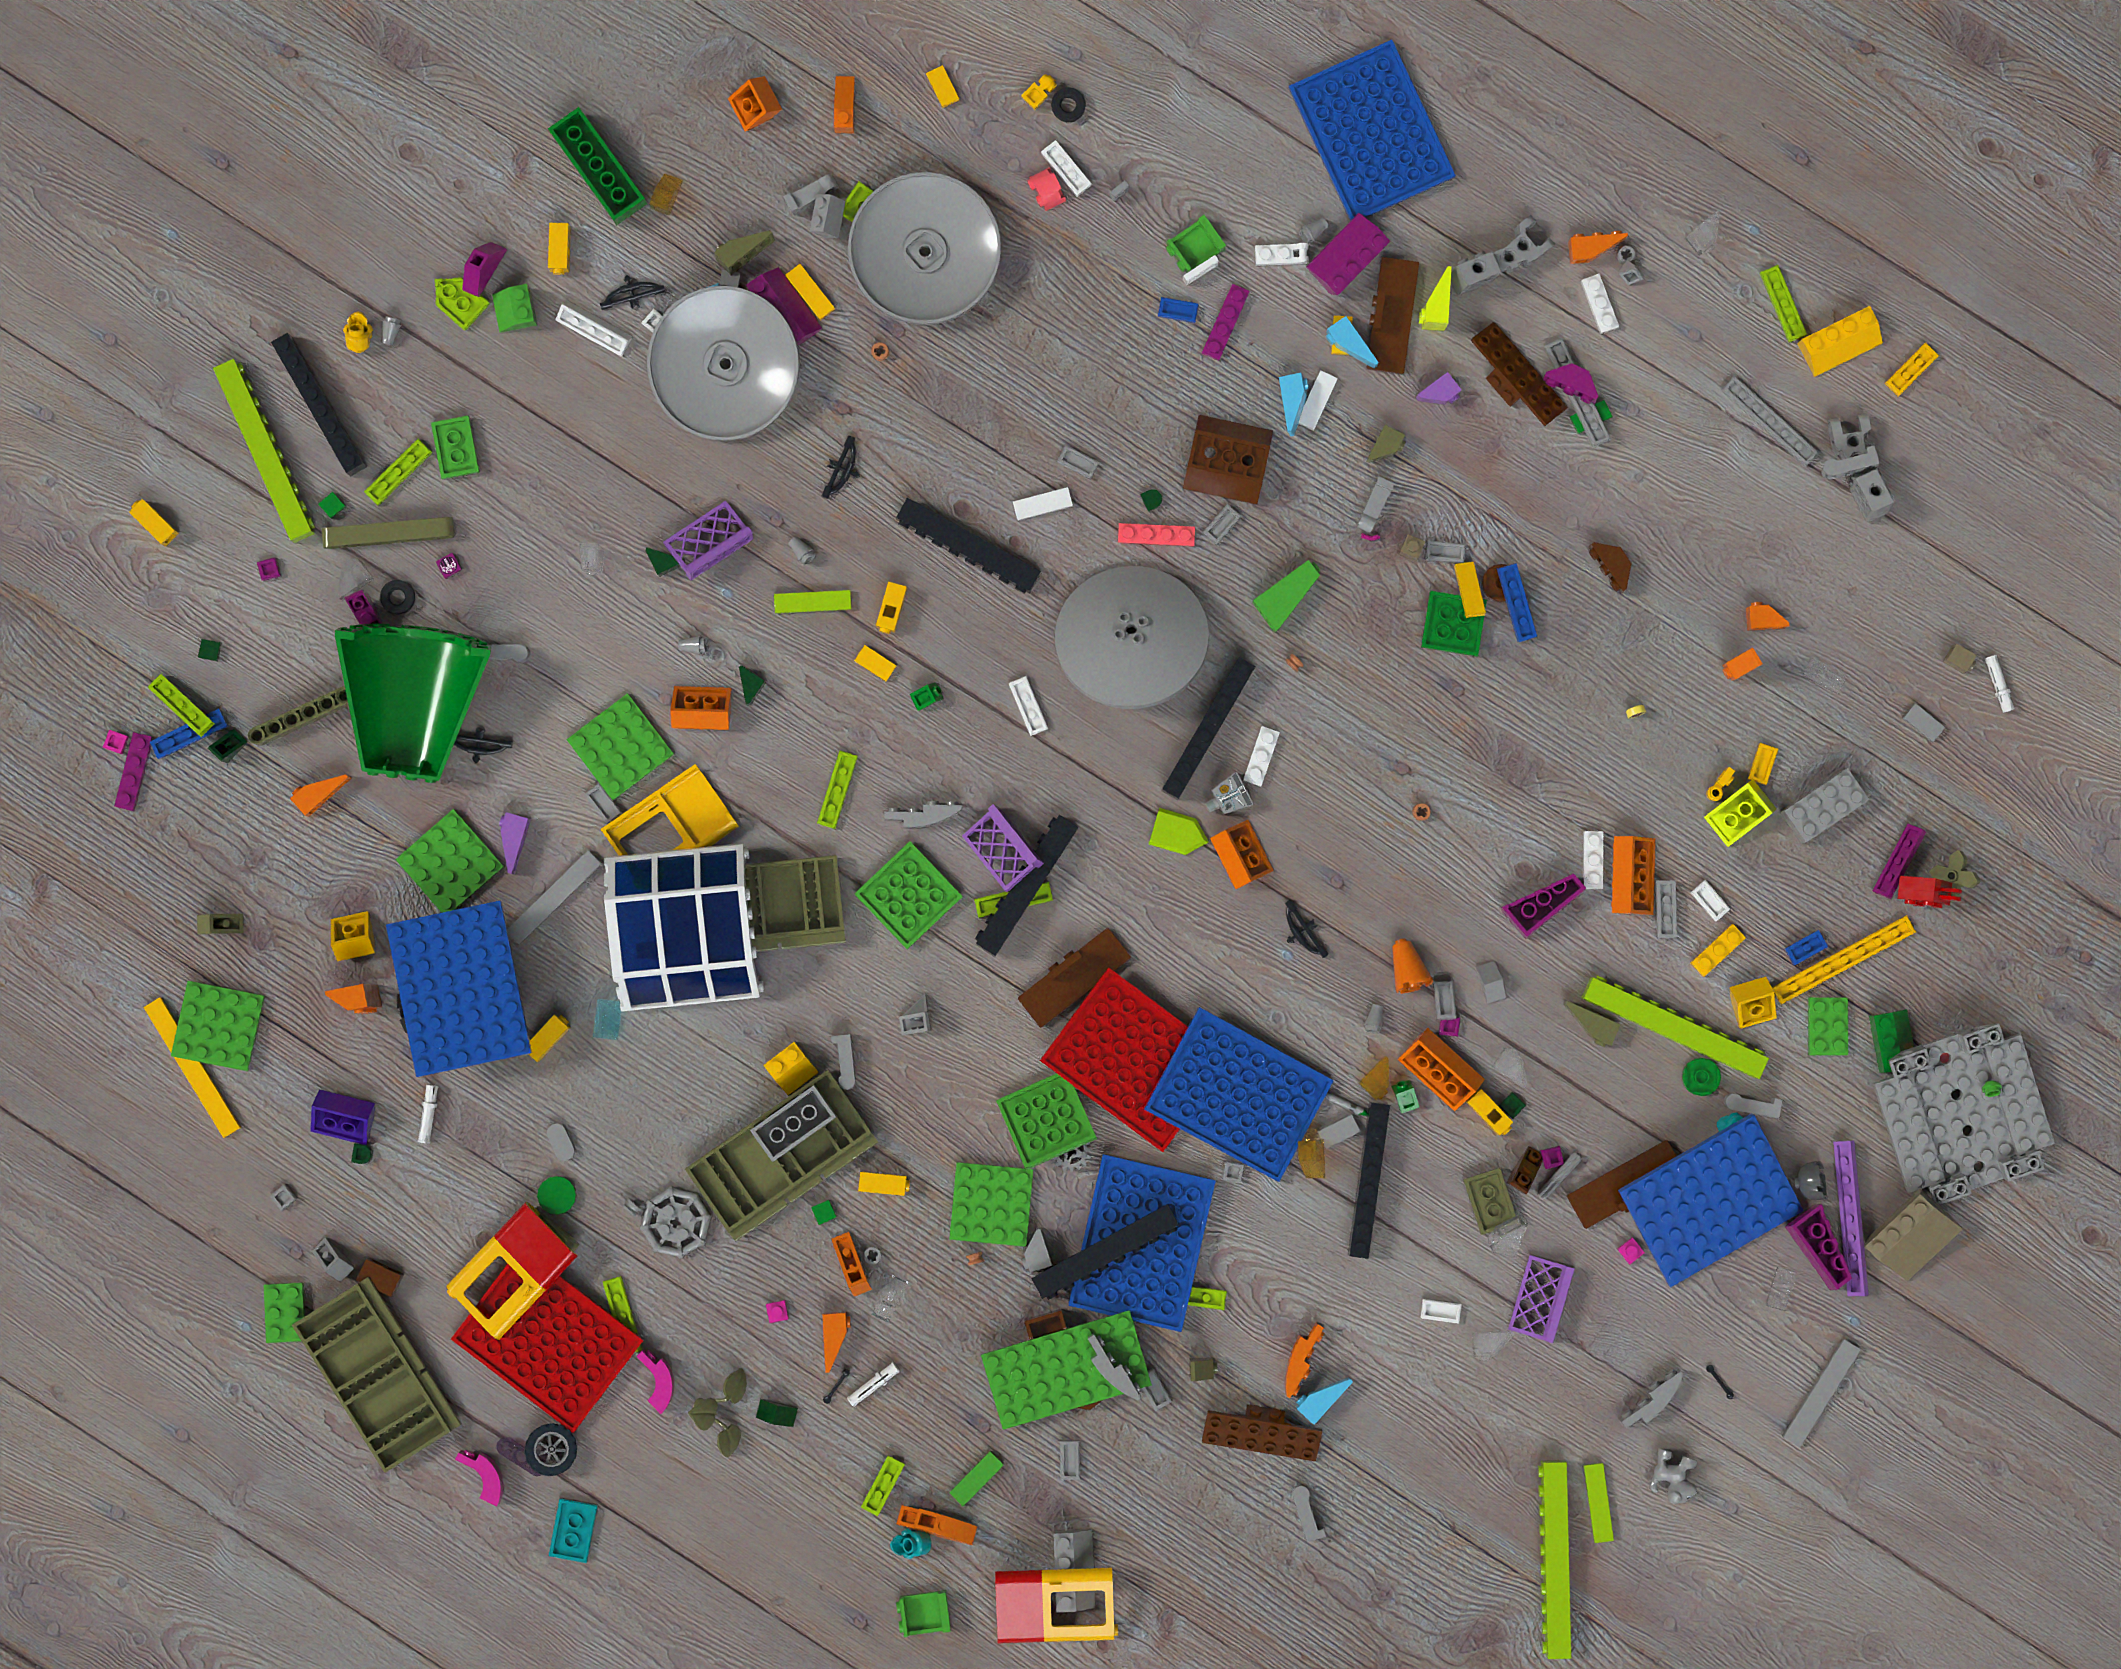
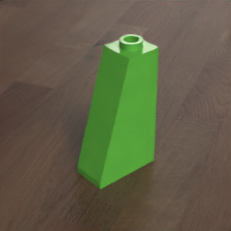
[1252,560,1320,633]

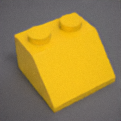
[331,911,375,961]
[1729,977,1777,1029]
[763,1042,819,1096]

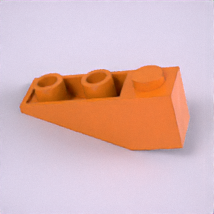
[1568,231,1628,264]

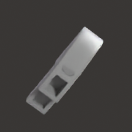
[885,801,962,828]
[1088,1333,1142,1400]
[1619,1369,1683,1428]

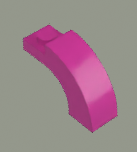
[636,1350,674,1414]
[455,1450,504,1507]

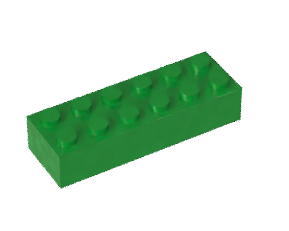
[548,107,647,226]

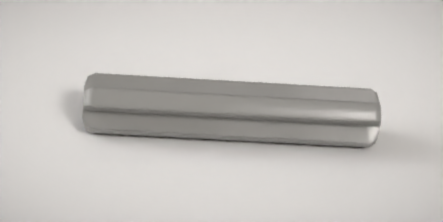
[1537,1152,1582,1200]

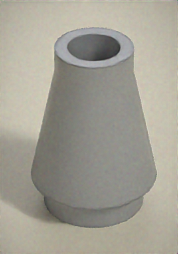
[1299,218,1328,243]
[382,316,402,345]
[788,536,816,565]
[678,635,708,655]
[1364,1004,1383,1034]

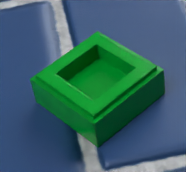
[318,492,346,519]
[811,1200,837,1225]

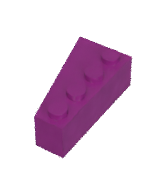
[1501,874,1586,940]
[1785,1204,1852,1290]

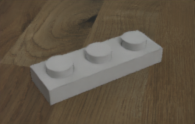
[1655,880,1677,938]

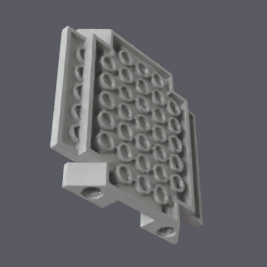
[1873,1023,2055,1205]

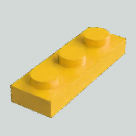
[1690,924,1746,977]

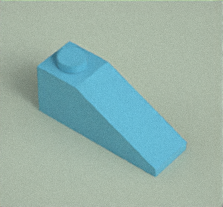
[1326,316,1379,368]
[1279,373,1309,436]
[1296,1377,1353,1424]

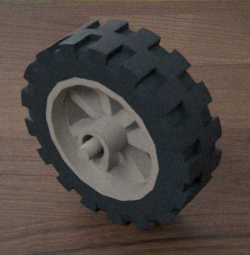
[524,1423,577,1476]

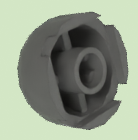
[1795,1161,1827,1200]

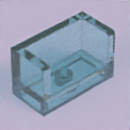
[593,999,621,1040]

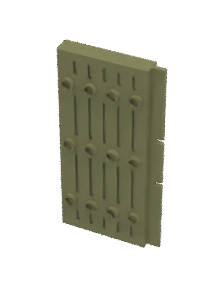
[663,855,846,961]
[685,1069,878,1242]
[292,1277,461,1473]

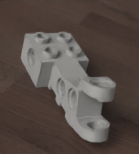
[1451,215,1555,296]
[1828,413,1894,523]

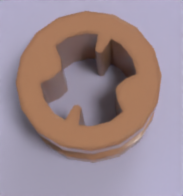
[871,342,889,361]
[1285,654,1304,672]
[1412,804,1430,821]
[966,1251,985,1265]

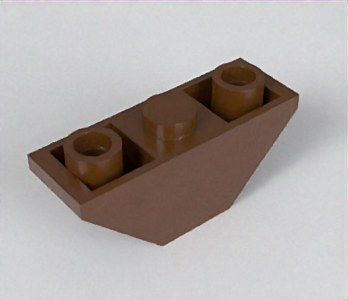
[1588,542,1632,594]
[1507,1146,1543,1194]

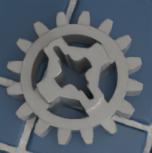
[1052,1142,1092,1172]

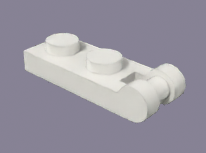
[1255,243,1309,266]

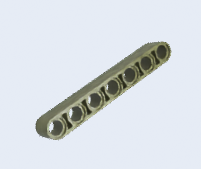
[322,517,454,549]
[248,686,349,746]

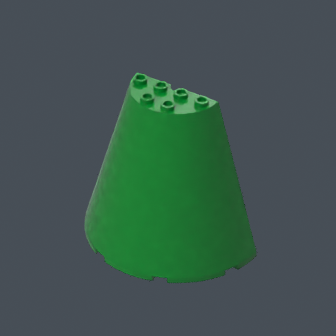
[335,624,491,783]

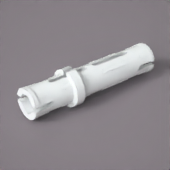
[1985,655,2015,713]
[417,1084,439,1144]
[847,1362,900,1407]

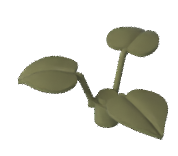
[688,1368,747,1458]

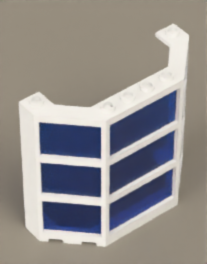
[604,843,764,1012]

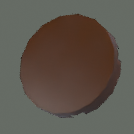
[1481,564,1507,602]

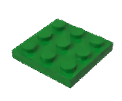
[1421,591,1487,657]

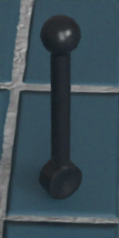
[1706,1365,1734,1399]
[823,1369,850,1404]

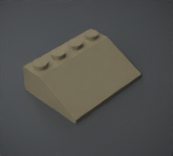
[1865,1188,1963,1281]

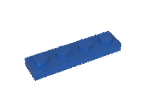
[1497,563,1537,642]
[150,709,228,760]

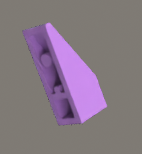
[499,812,531,875]

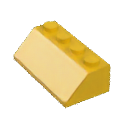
[1797,306,1883,377]

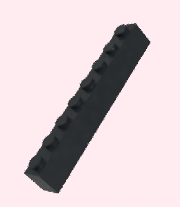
[271,333,367,477]
[896,498,1041,594]
[1161,657,1256,800]
[975,815,1078,957]
[1348,1102,1390,1259]
[1031,1204,1179,1300]

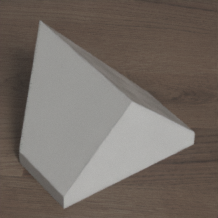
[899,993,931,1036]

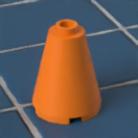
[1392,938,1433,994]

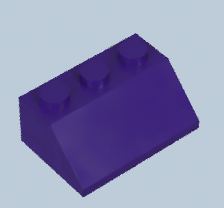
[310,1089,375,1145]

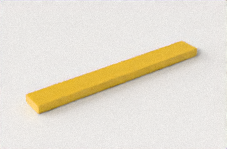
[1772,915,1916,1004]
[143,997,241,1138]

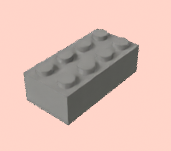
[1780,768,1869,844]
[750,1085,838,1162]

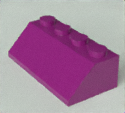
[1306,213,1390,296]
[746,267,822,346]

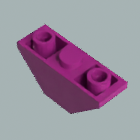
[462,242,507,297]
[1543,363,1598,404]
[345,590,383,624]

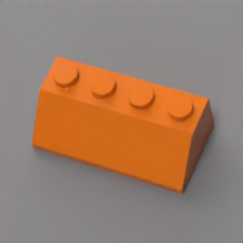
[1611,836,1656,915]
[325,984,382,1014]
[1398,1027,1485,1111]

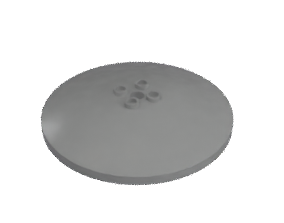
[848,172,1001,325]
[647,286,800,440]
[1055,566,1209,709]

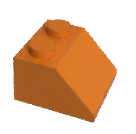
[728,76,782,131]

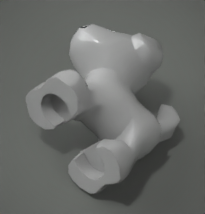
[1649,1448,1697,1505]

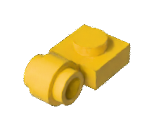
[1021,74,1057,110]
[1706,767,1735,801]

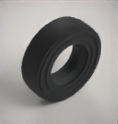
[1051,87,1086,122]
[380,580,415,614]

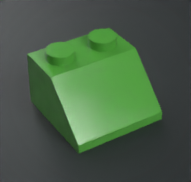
[492,284,537,333]

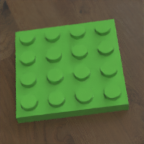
[566,693,674,801]
[395,809,505,913]
[854,841,963,950]
[171,981,265,1071]
[996,1073,1097,1170]
[949,1162,1033,1247]

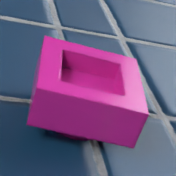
[103,730,129,754]
[1617,1237,1645,1265]
[766,1300,789,1323]

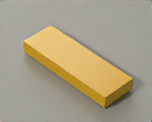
[785,264,835,321]
[1884,342,1939,396]
[1454,562,1486,618]

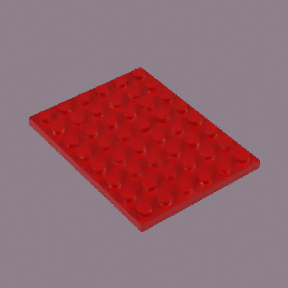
[1039,967,1188,1152]
[451,1264,644,1433]

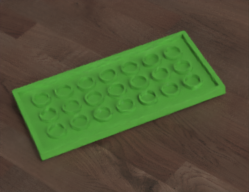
[981,1310,1152,1430]

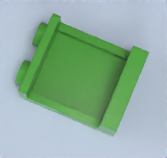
[1166,215,1226,273]
[896,1590,951,1638]

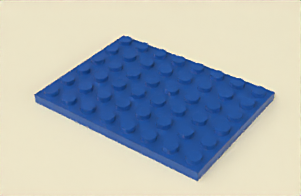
[1288,40,1456,221]
[386,900,532,1077]
[1144,1007,1334,1182]
[1618,1113,1804,1288]
[1068,1154,1216,1332]

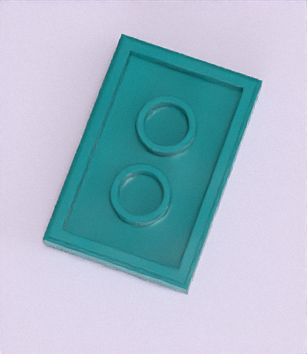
[549,1498,598,1563]

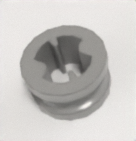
[1617,246,1635,264]
[622,1198,642,1217]
[864,1246,882,1264]

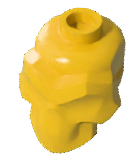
[343,311,373,353]

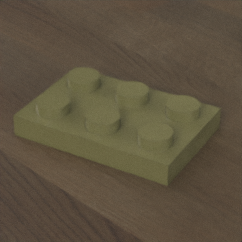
[1463,1168,1518,1235]

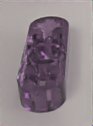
[496,1437,545,1476]

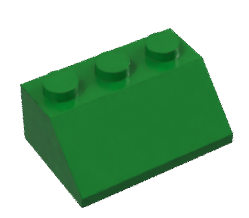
[1869,1009,1914,1073]

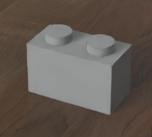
[809,194,846,238]

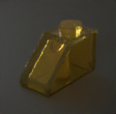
[649,174,683,216]
[1358,1056,1389,1100]
[1298,1139,1325,1178]

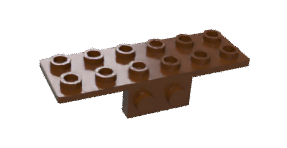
[1366,257,1419,374]
[1471,322,1568,426]
[1018,928,1131,1028]
[1567,1140,1676,1229]
[1202,1405,1322,1461]

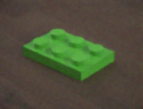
[431,416,480,480]
[1808,998,1848,1055]
[264,1282,305,1343]

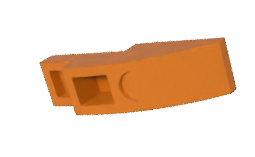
[1285,1323,1325,1398]
[896,1505,978,1546]

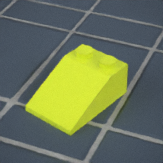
[1419,266,1452,331]
[1704,779,1777,847]

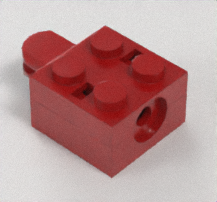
[1897,876,1962,908]

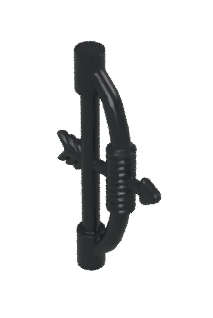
[600,275,666,310]
[821,435,860,499]
[454,728,513,764]
[1285,899,1329,958]

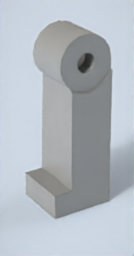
[783,174,839,215]
[1821,446,1880,480]
[1357,477,1395,533]
[488,644,530,663]
[831,1034,856,1090]
[1724,1093,1782,1119]
[1292,1484,1326,1542]

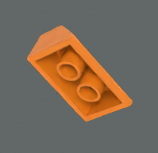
[670,686,732,730]
[1210,820,1274,889]

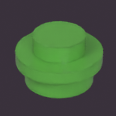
[1982,1081,2002,1097]

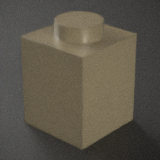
[1398,534,1425,562]
[1943,644,1977,673]

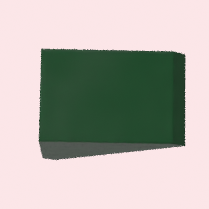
[645,547,685,577]
[739,666,766,706]
[207,729,248,763]
[756,1399,798,1427]

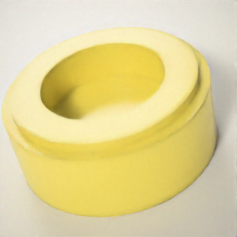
[1626,705,1646,719]

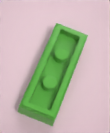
[949,1451,1004,1506]

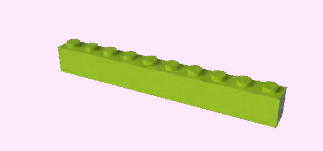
[213,359,315,543]
[1581,976,1769,1079]
[1538,1460,1571,1659]

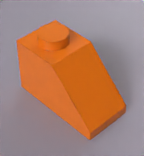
[1746,602,1789,631]

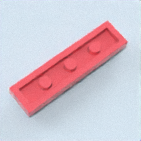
[1118,523,1195,547]

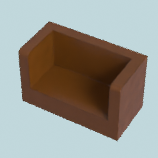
[356,1258,404,1297]
[1024,1309,1067,1340]

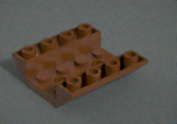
[1183,415,1273,505]

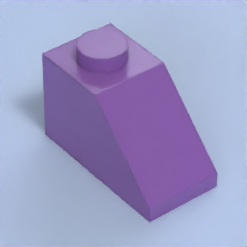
[1416,372,1461,405]

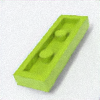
[861,1455,905,1516]

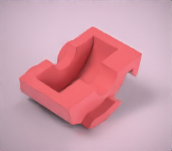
[1027,167,1066,211]

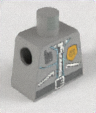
[1205,772,1253,815]

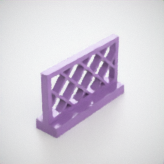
[663,501,753,581]
[962,804,1044,892]
[1508,1255,1575,1343]

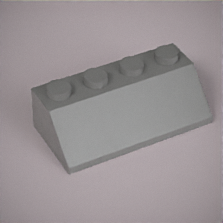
[1054,1529,1095,1612]

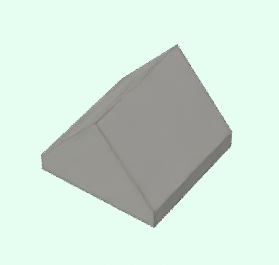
[1618,260,1645,285]

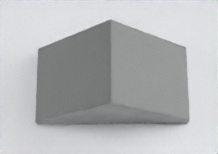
[1476,961,1506,1004]

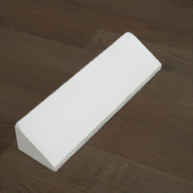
[555,301,632,357]

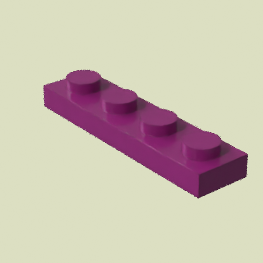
[1202,284,1250,361]
[114,732,154,811]
[1872,824,1926,899]

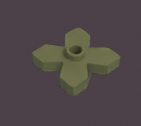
[1929,850,1981,903]

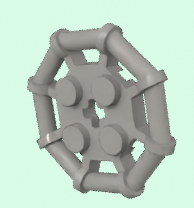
[640,1186,712,1259]

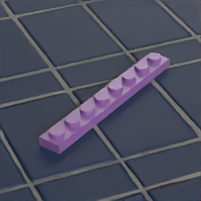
[1833,1140,1869,1296]

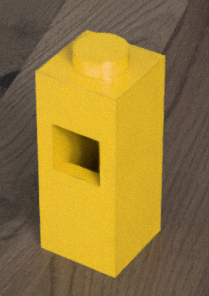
[548,223,571,275]
[129,499,179,547]
[876,581,907,634]
[529,1015,571,1062]
[1465,1088,1513,1136]
[858,1171,910,1196]

